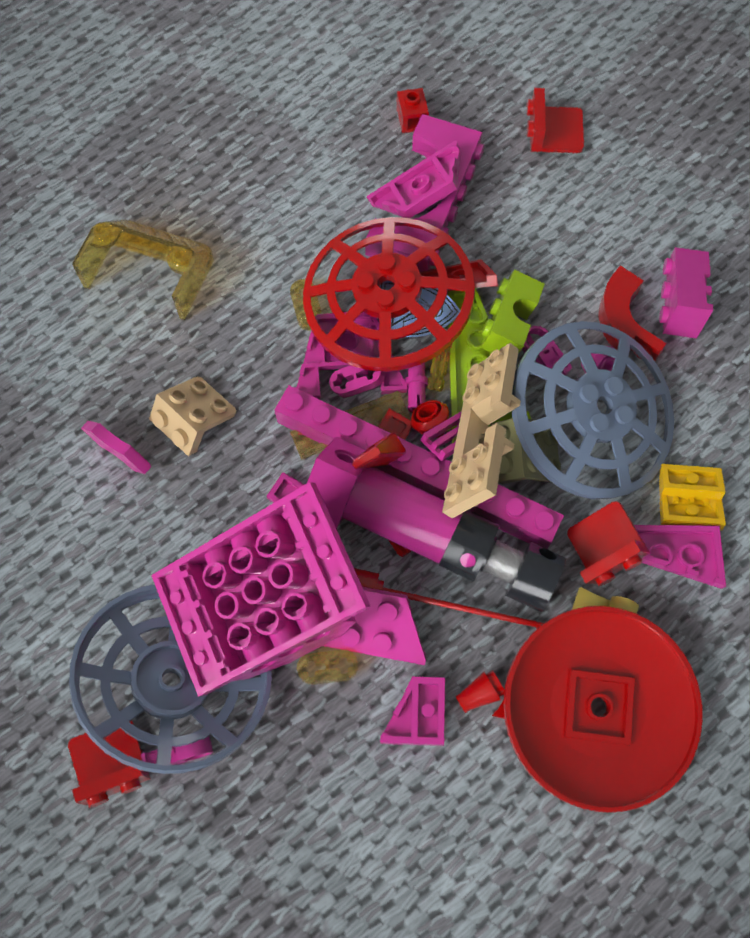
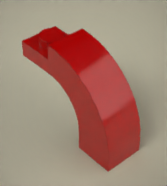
[599,265,667,362]

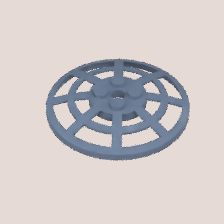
[512,321,674,499]
[69,585,272,774]

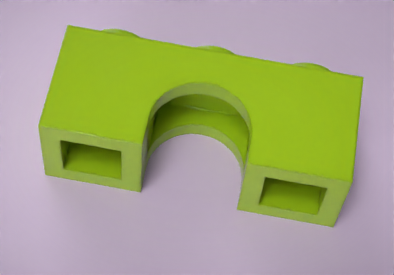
[481,269,545,354]

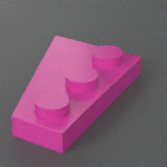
[634,525,726,589]

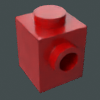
[397,88,429,133]

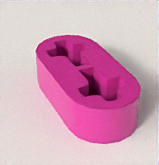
[329,365,385,398]

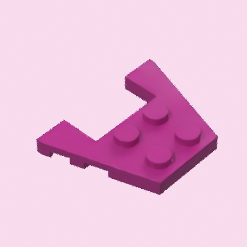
[295,312,408,399]

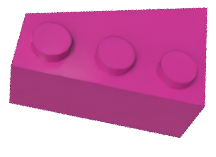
[659,247,713,339]

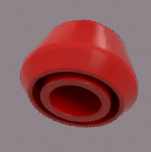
[411,400,449,438]

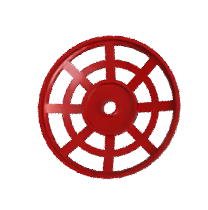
[303,217,475,372]

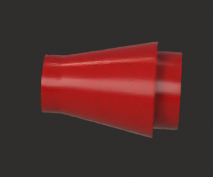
[455,670,505,713]

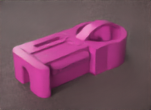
[522,326,572,375]
[141,736,213,765]

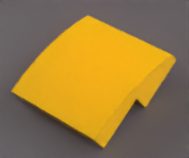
[659,464,726,531]

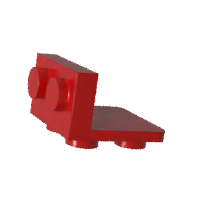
[526,88,584,153]
[567,501,650,586]
[68,720,151,808]

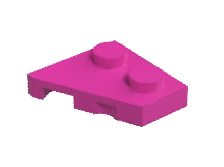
[380,677,445,746]

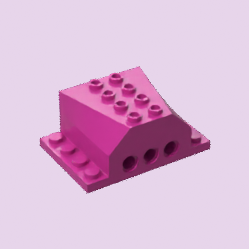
[151,482,371,697]

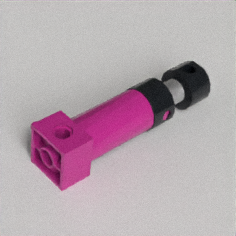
[307,437,566,612]

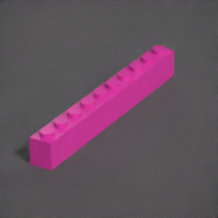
[274,385,564,549]

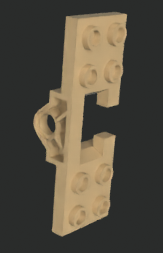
[442,343,521,518]

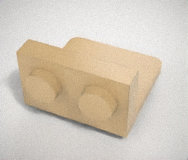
[149,377,236,456]

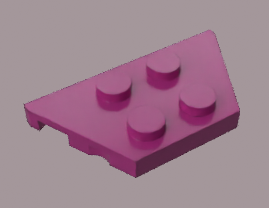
[366,140,461,218]
[323,587,426,665]

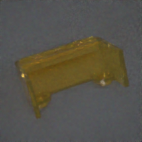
[72,219,214,320]

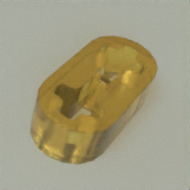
[290,279,322,331]
[297,650,358,685]

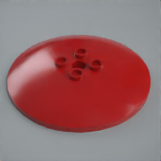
[504,606,703,813]

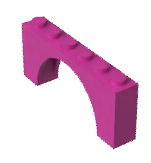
[365,114,484,272]

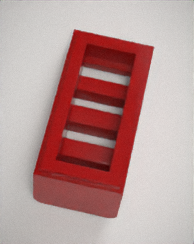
[352,432,406,469]

